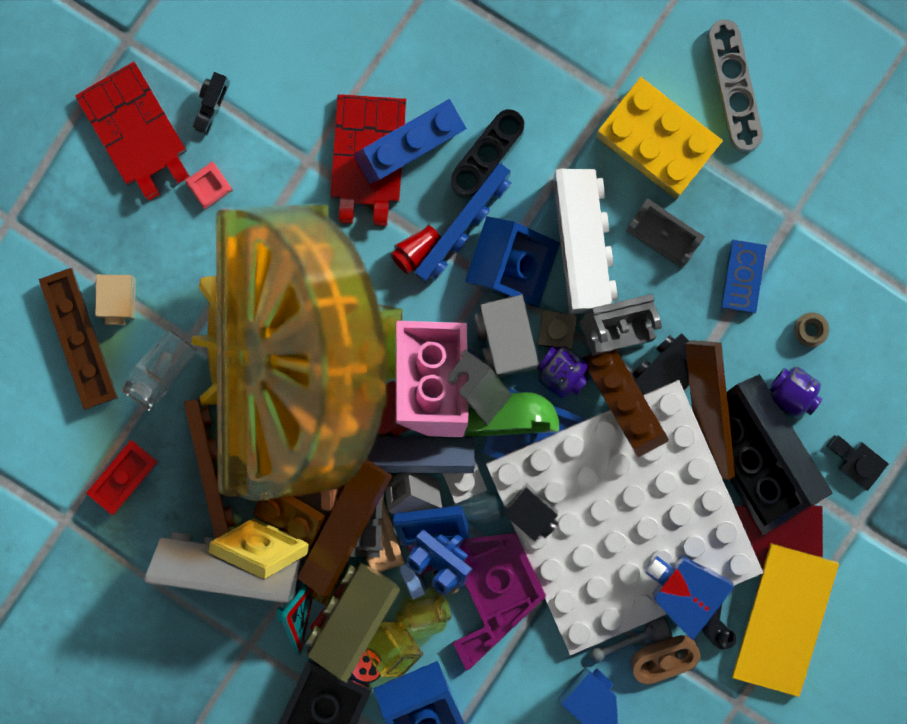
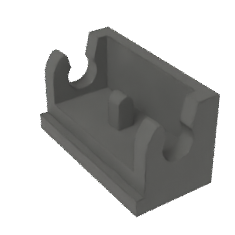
[625,198,705,269]
[579,294,661,356]
[448,350,512,425]

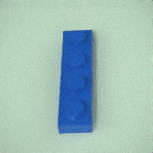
[415,163,511,283]

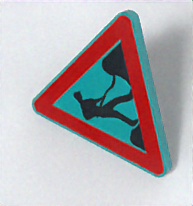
[277,584,314,655]

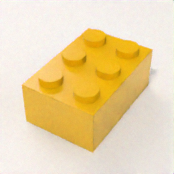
[596,77,723,200]

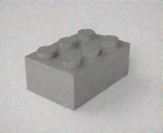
[475,295,539,379]

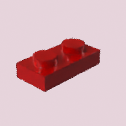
[86,440,159,516]

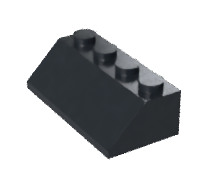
[727,374,833,535]

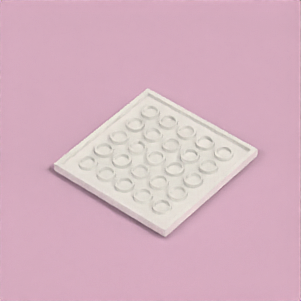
[486,380,763,655]

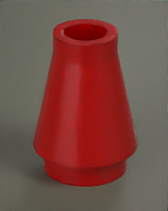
[390,225,441,274]

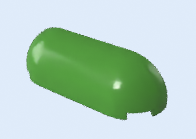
[425,392,559,438]

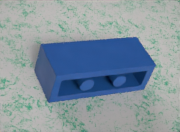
[353,98,467,185]

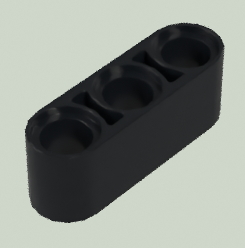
[451,109,525,199]

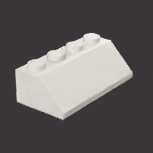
[553,169,618,314]

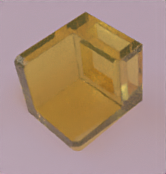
[365,622,424,677]

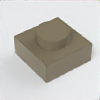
[537,310,577,350]

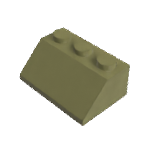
[305,561,400,683]

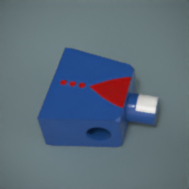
[644,555,734,640]

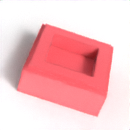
[185,161,233,210]

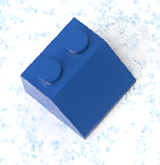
[465,216,560,308]
[373,661,465,724]
[558,668,618,724]

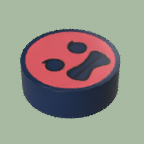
[351,648,384,683]

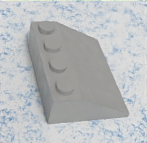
[145,532,301,603]

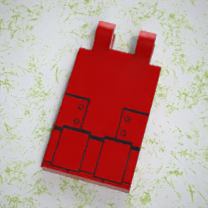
[75,61,190,201]
[330,94,407,226]

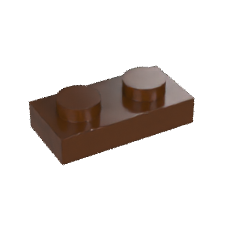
[253,483,326,549]

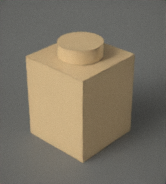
[95,274,136,325]

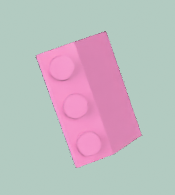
[396,321,468,437]

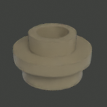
[794,312,829,347]

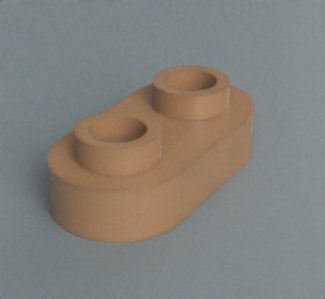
[630,635,700,684]

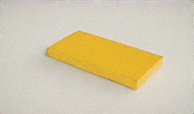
[731,543,839,697]

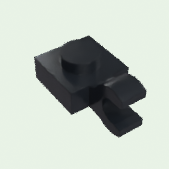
[826,435,889,491]

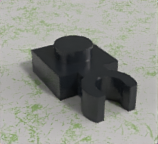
[193,72,230,135]

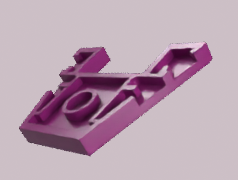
[408,532,547,671]

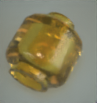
[397,589,451,639]

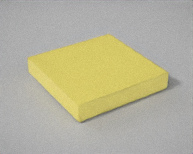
[209,518,308,579]

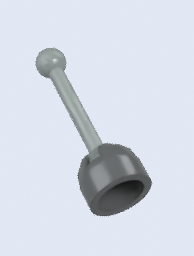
[590,616,673,662]

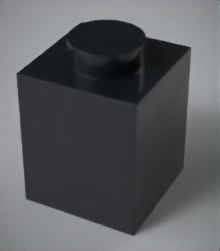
[503,483,559,542]

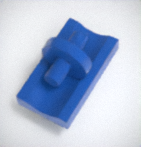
[406,530,472,595]

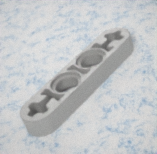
[708,20,763,152]

